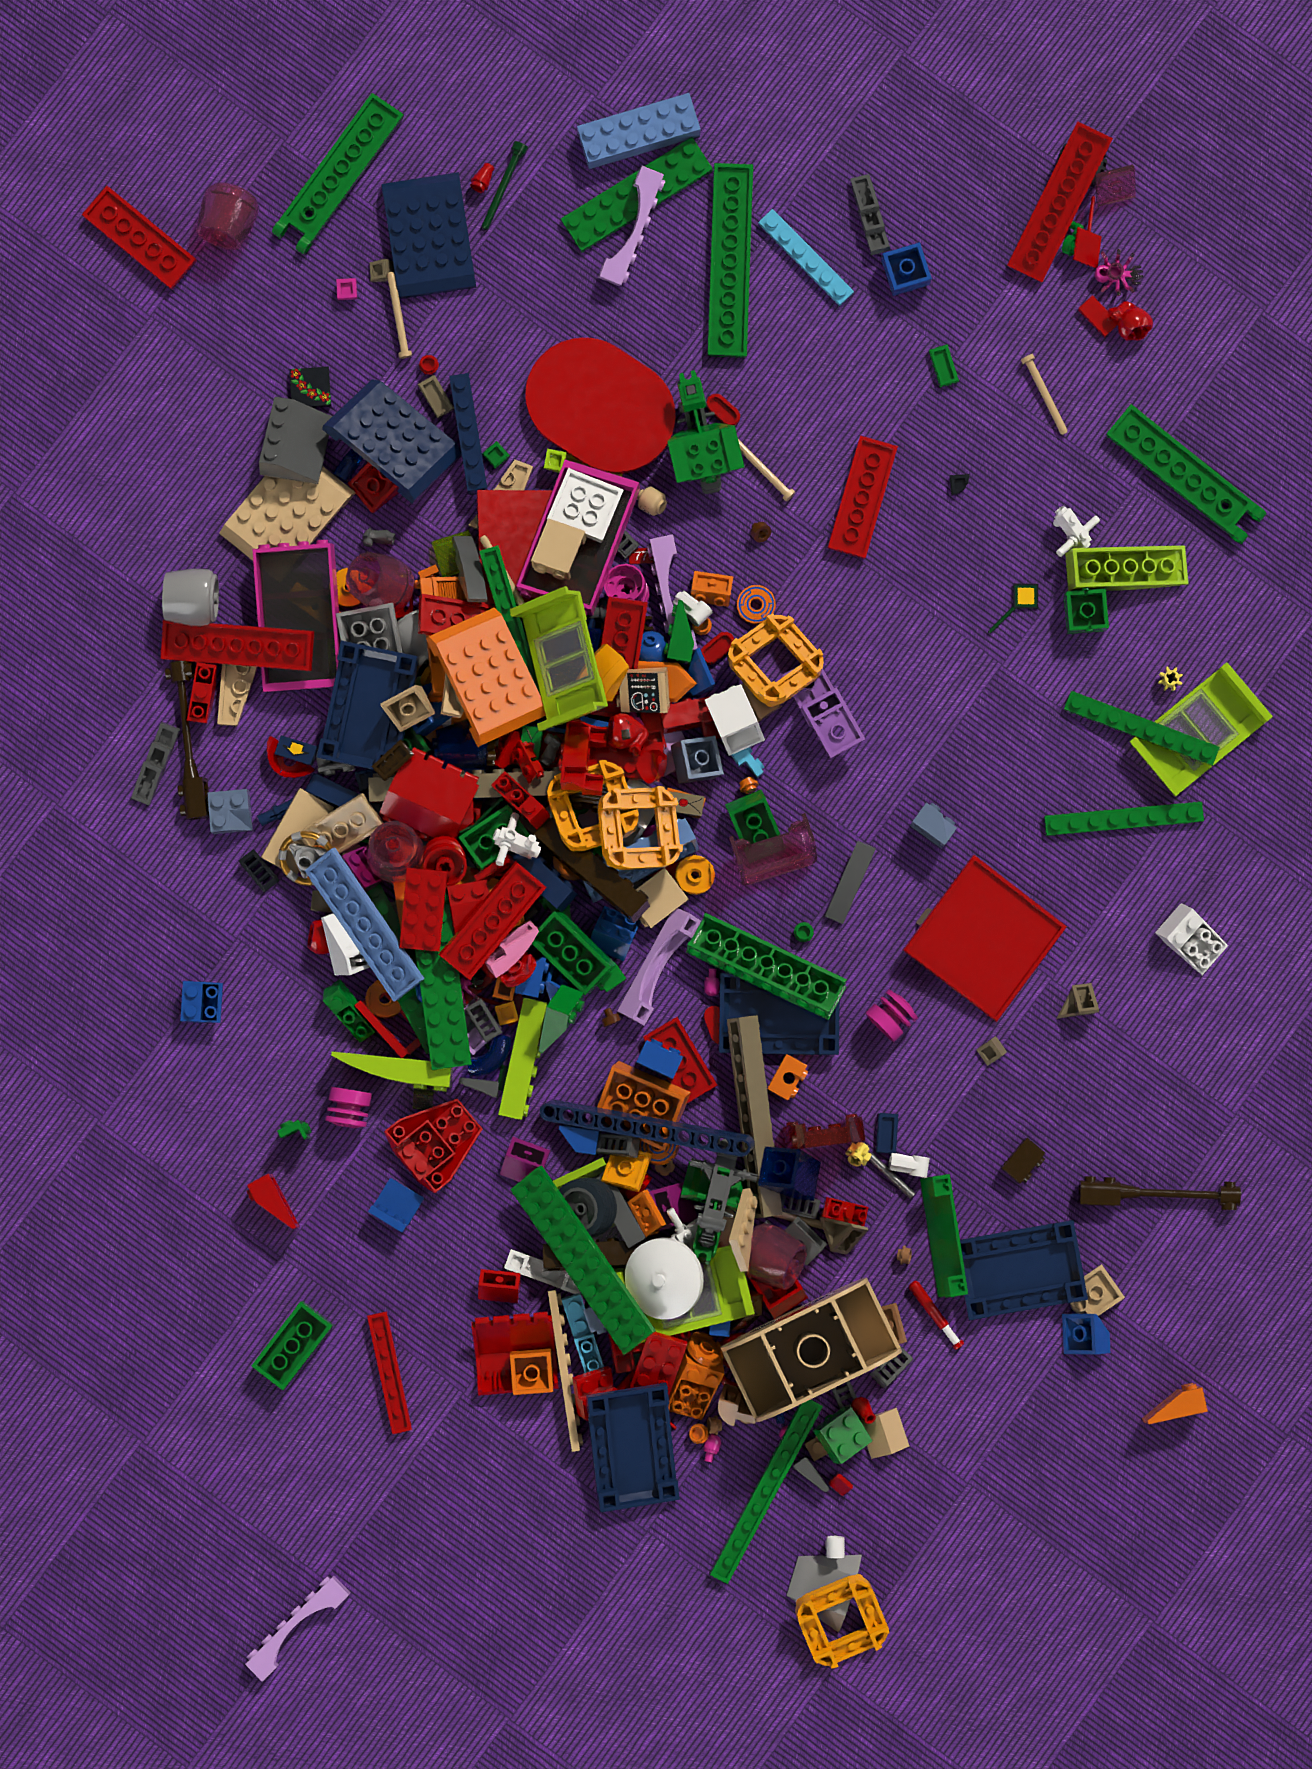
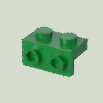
[277,1120,312,1140]

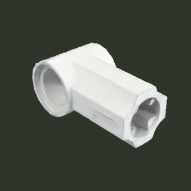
[673,591,713,627]
[888,1153,930,1178]
[825,1536,845,1558]

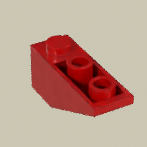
[491,771,551,830]

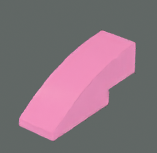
[485,921,539,978]

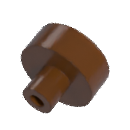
[751,522,771,543]
[601,1007,622,1028]

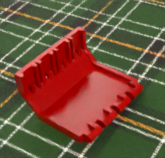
[380,747,479,842]
[471,1312,559,1396]

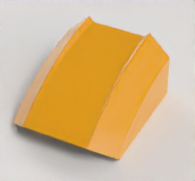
[576,644,629,701]

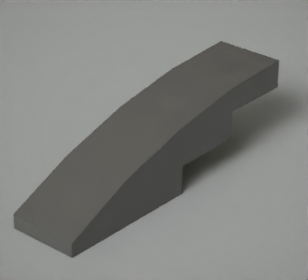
[850,174,890,255]
[452,536,487,602]
[131,722,181,805]
[825,841,876,924]
[593,1172,646,1248]

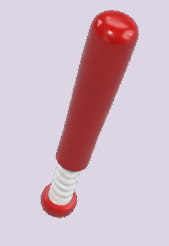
[908,1281,964,1350]

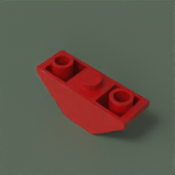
[187,662,217,724]
[821,1197,869,1226]

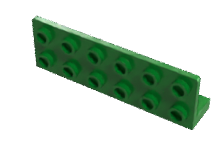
[920,1174,968,1298]

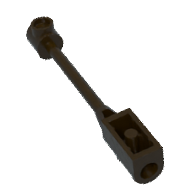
[165,661,209,820]
[1078,1176,1241,1210]

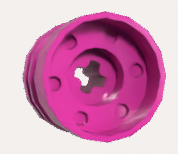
[604,564,650,602]
[865,989,918,1042]
[325,1087,372,1128]

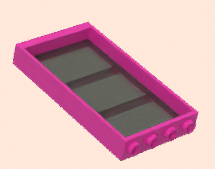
[516,459,640,616]
[252,540,341,692]

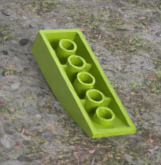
[1065,545,1188,591]
[331,1052,453,1092]

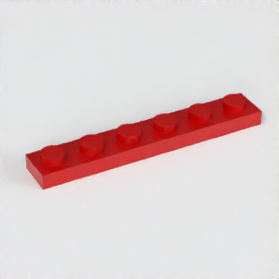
[367,1311,413,1434]

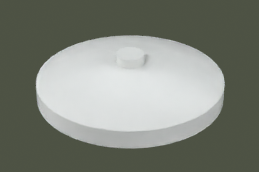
[625,1238,703,1319]

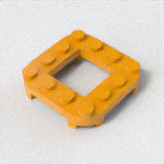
[727,613,824,707]
[547,760,639,851]
[598,786,683,870]
[795,1574,889,1668]

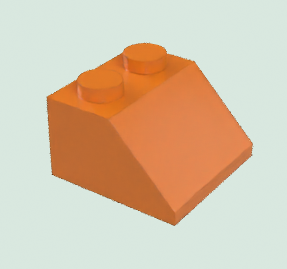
[510,1349,553,1395]

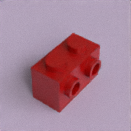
[478,1269,521,1303]

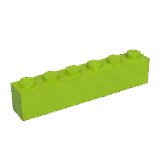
[498,998,548,1120]

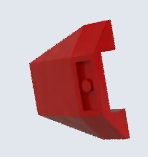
[384,1098,482,1194]

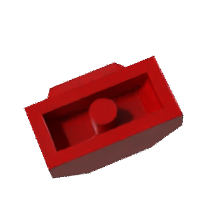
[495,730,520,769]

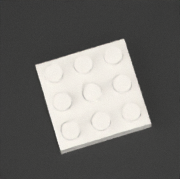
[546,468,623,543]

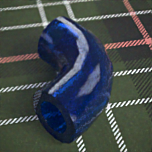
[468,1035,511,1077]

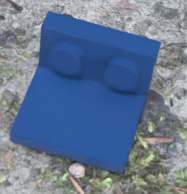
[368,1178,424,1233]

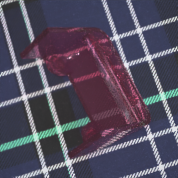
[729,813,817,885]

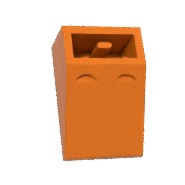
[668,1349,725,1420]

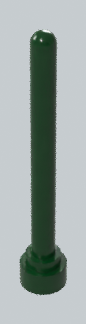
[482,141,528,230]

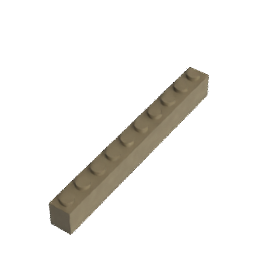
[368,767,561,802]
[727,1015,782,1218]

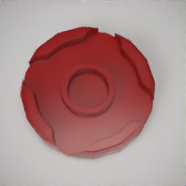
[499,952,536,987]

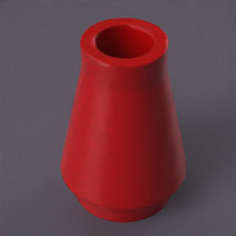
[470,163,495,193]
[851,1397,876,1424]

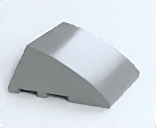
[787,1554,862,1633]

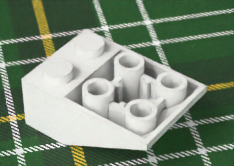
[1155,903,1228,975]
[321,913,370,975]

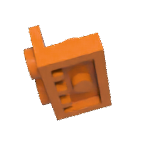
[691,571,733,607]
[627,1189,666,1237]

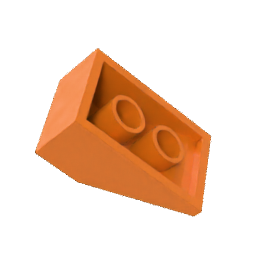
[1142,1383,1208,1424]

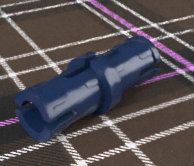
[257,798,293,827]

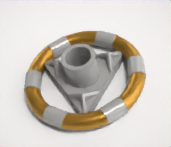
[278,831,333,886]

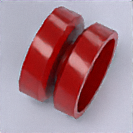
[422,836,467,887]

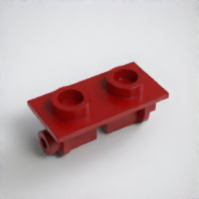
[512,740,545,784]

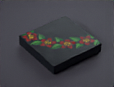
[289,366,332,408]

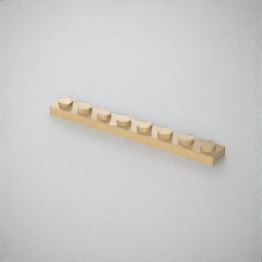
[548,1290,583,1452]

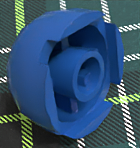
[639,631,668,662]

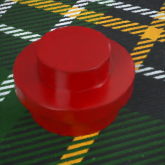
[419,355,439,375]

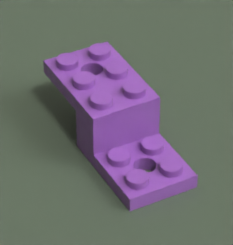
[781,666,865,759]

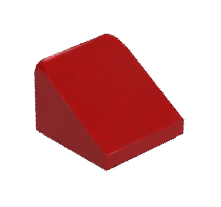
[829,1472,853,1496]

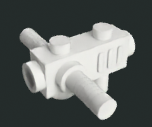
[1053,506,1100,557]
[492,813,541,866]
[666,1208,698,1250]

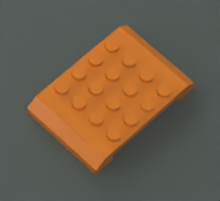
[426,608,546,747]

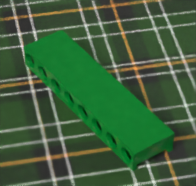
[686,913,847,1020]

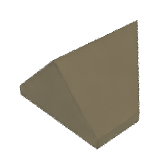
[1056,983,1099,1019]
[820,1217,868,1255]

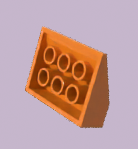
[592,1061,691,1151]

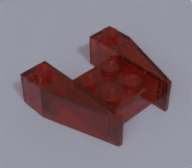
[782,1114,865,1151]

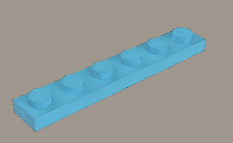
[758,209,854,306]

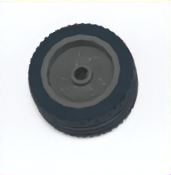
[559,1178,617,1238]

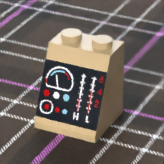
[617,667,670,713]

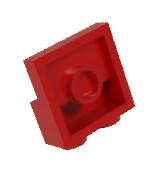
[572,1366,618,1421]

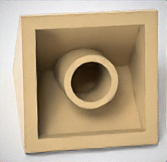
[381,685,435,732]
[860,1408,909,1459]

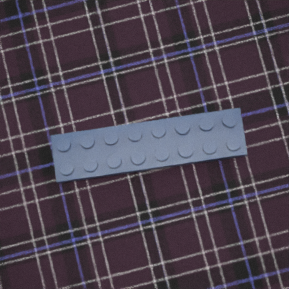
[305,848,424,1002]

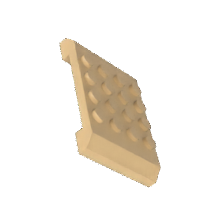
[219,466,356,584]

